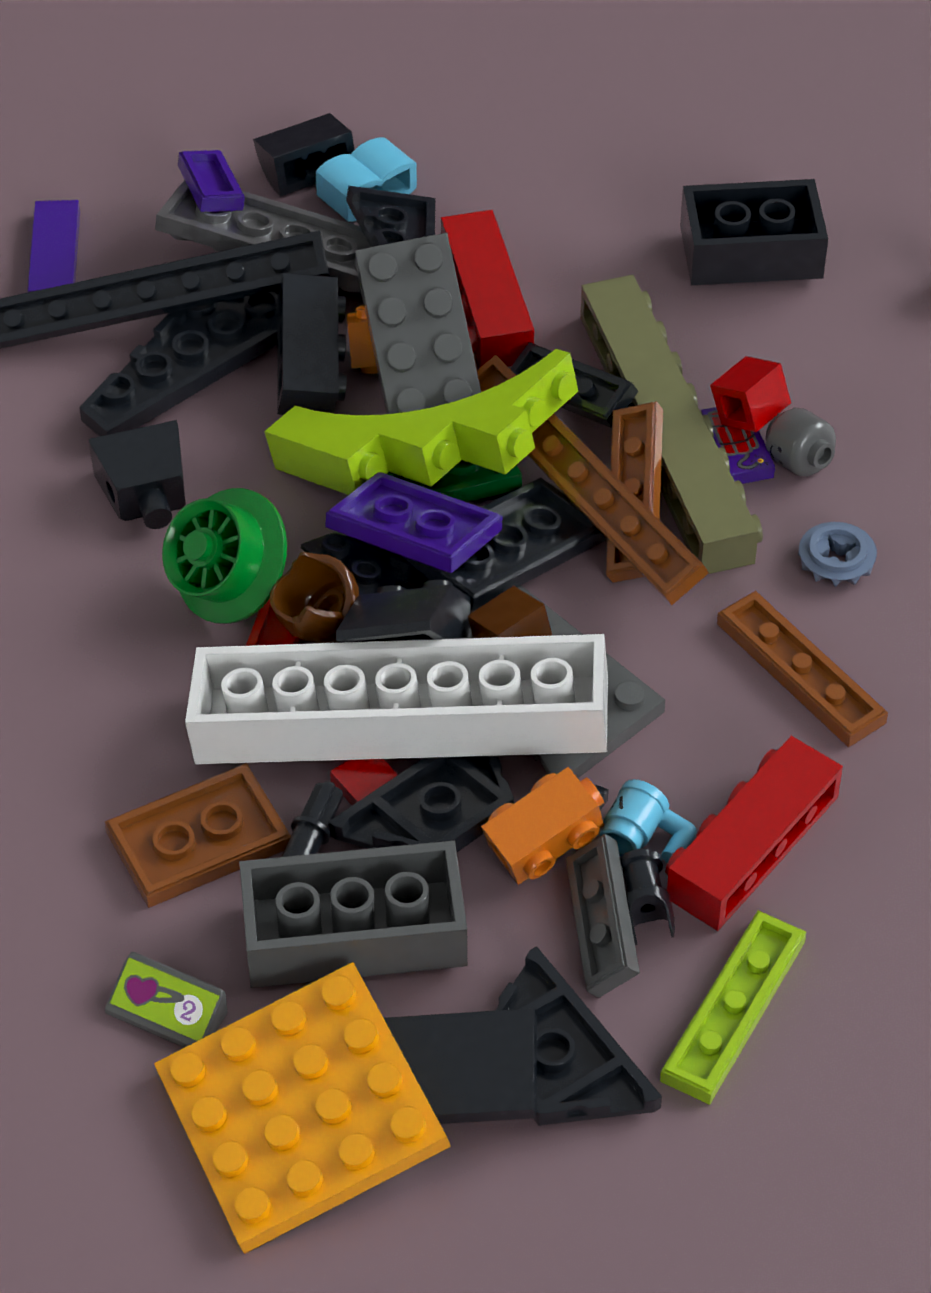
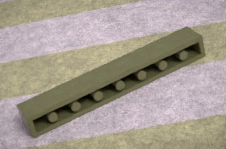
[580,274,763,574]

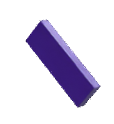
[28,200,80,292]

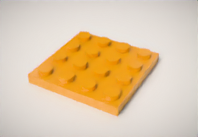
[154,962,451,1254]

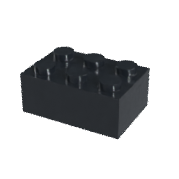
[680,179,829,286]

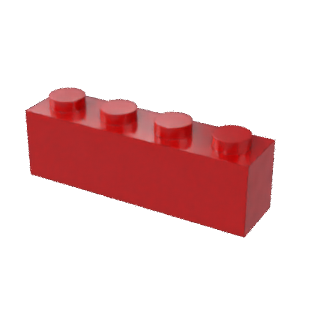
[441,209,534,368]
[665,735,843,931]

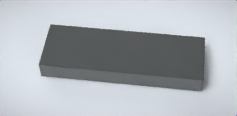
[566,834,640,998]

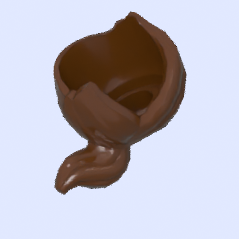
[270,552,359,643]

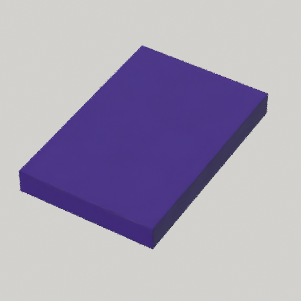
[325,472,502,573]

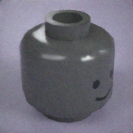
[766,407,836,477]

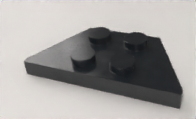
[329,756,514,852]
[496,946,662,1126]

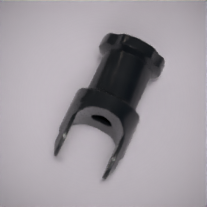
[620,848,675,945]

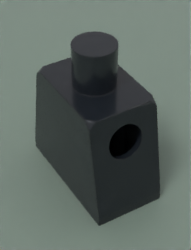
[88,420,186,529]

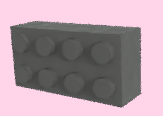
[355,233,481,414]
[239,841,468,988]

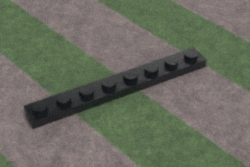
[0,230,330,349]

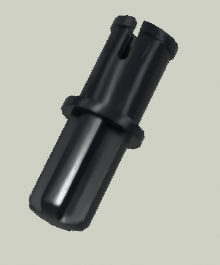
[281,781,344,857]

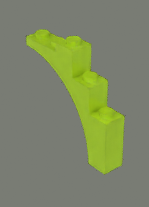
[264,349,578,495]

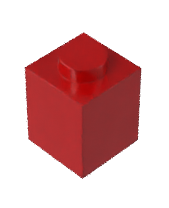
[710,356,791,432]

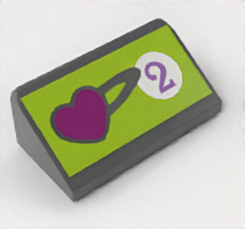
[105,952,228,1048]

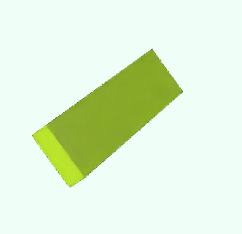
[660,910,807,1105]

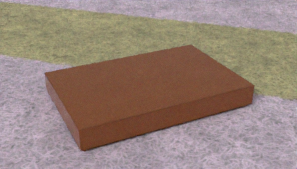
[104,763,291,908]

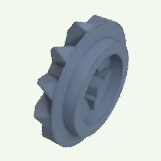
[798,522,877,587]

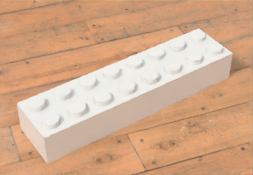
[185,634,608,764]

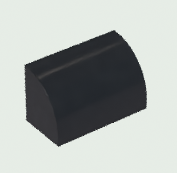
[253,113,355,196]

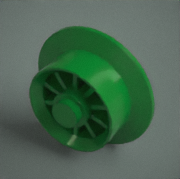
[162,488,287,624]

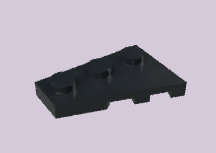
[346,186,436,247]

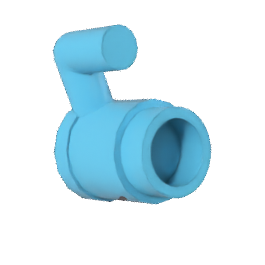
[599,779,697,863]

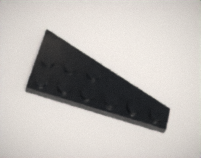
[79,289,280,437]

